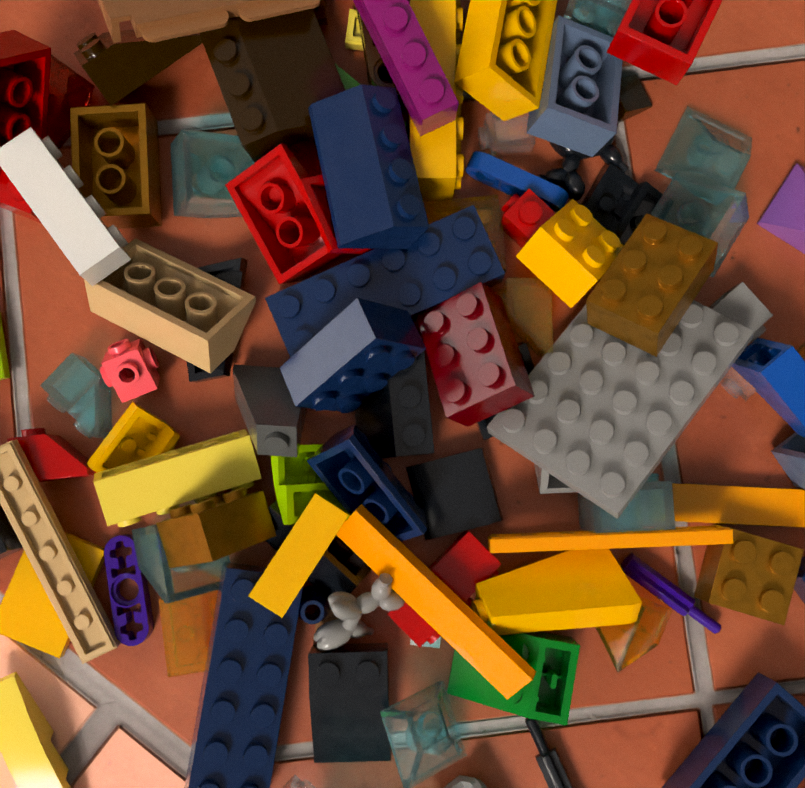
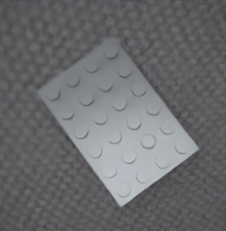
[487,300,754,519]

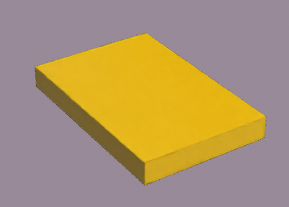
[0,532,105,658]

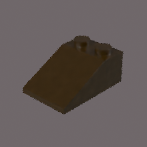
[74,30,203,106]

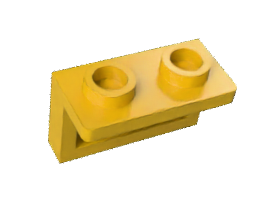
[87,402,180,472]

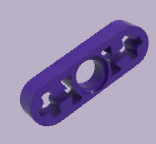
[104,534,154,646]

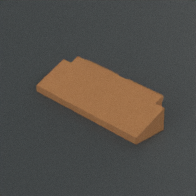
[97,0,321,43]

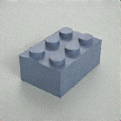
[526,15,623,157]

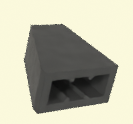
[233,365,307,457]

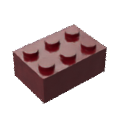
[416,282,535,427]

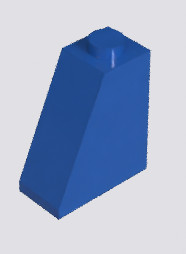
[732,338,805,438]

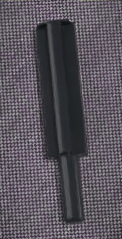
[525,718,574,788]

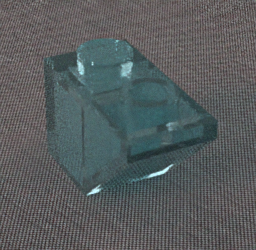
[40,353,112,439]

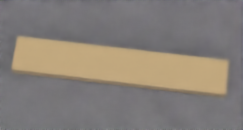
[0,439,121,664]

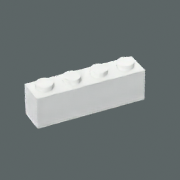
[0,127,131,286]

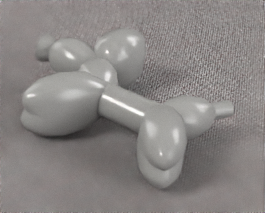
[313,573,405,651]

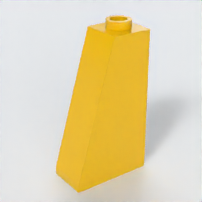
[472,549,642,635]

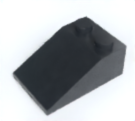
[308,643,391,763]

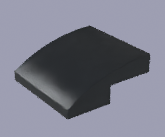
[581,163,673,245]
[406,447,503,540]

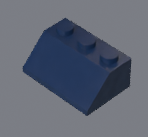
[307,424,427,542]

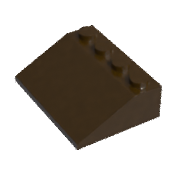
[199,9,345,162]

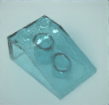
[171,129,290,219]

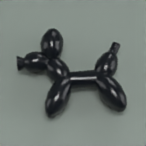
[539,121,629,201]

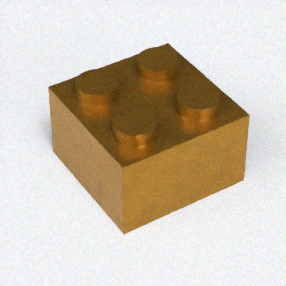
[156,488,277,568]
[694,528,804,626]

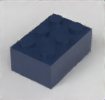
[280,298,426,413]

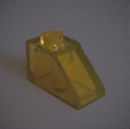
[497,278,553,357]

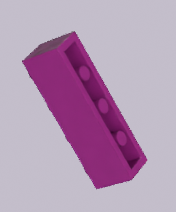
[353,0,459,137]

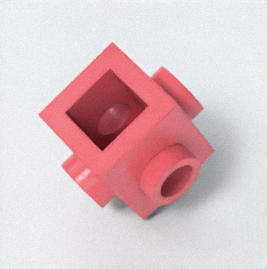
[100,338,160,403]

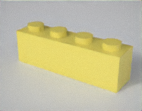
[93,429,262,527]

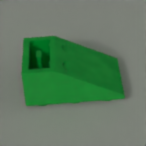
[447,632,580,725]

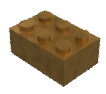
[70,103,162,229]
[586,213,718,357]

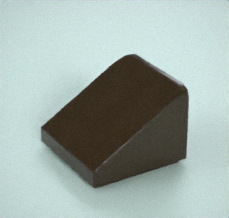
[618,75,652,123]

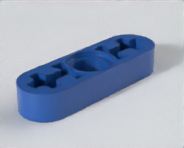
[465,151,569,213]

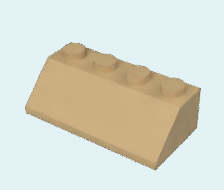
[84,238,256,374]

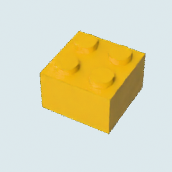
[516,199,624,308]

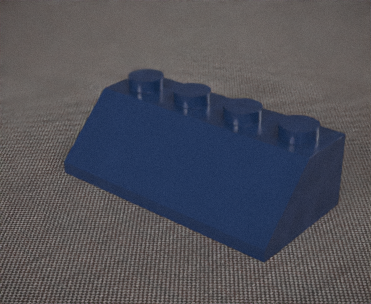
[308,84,429,249]

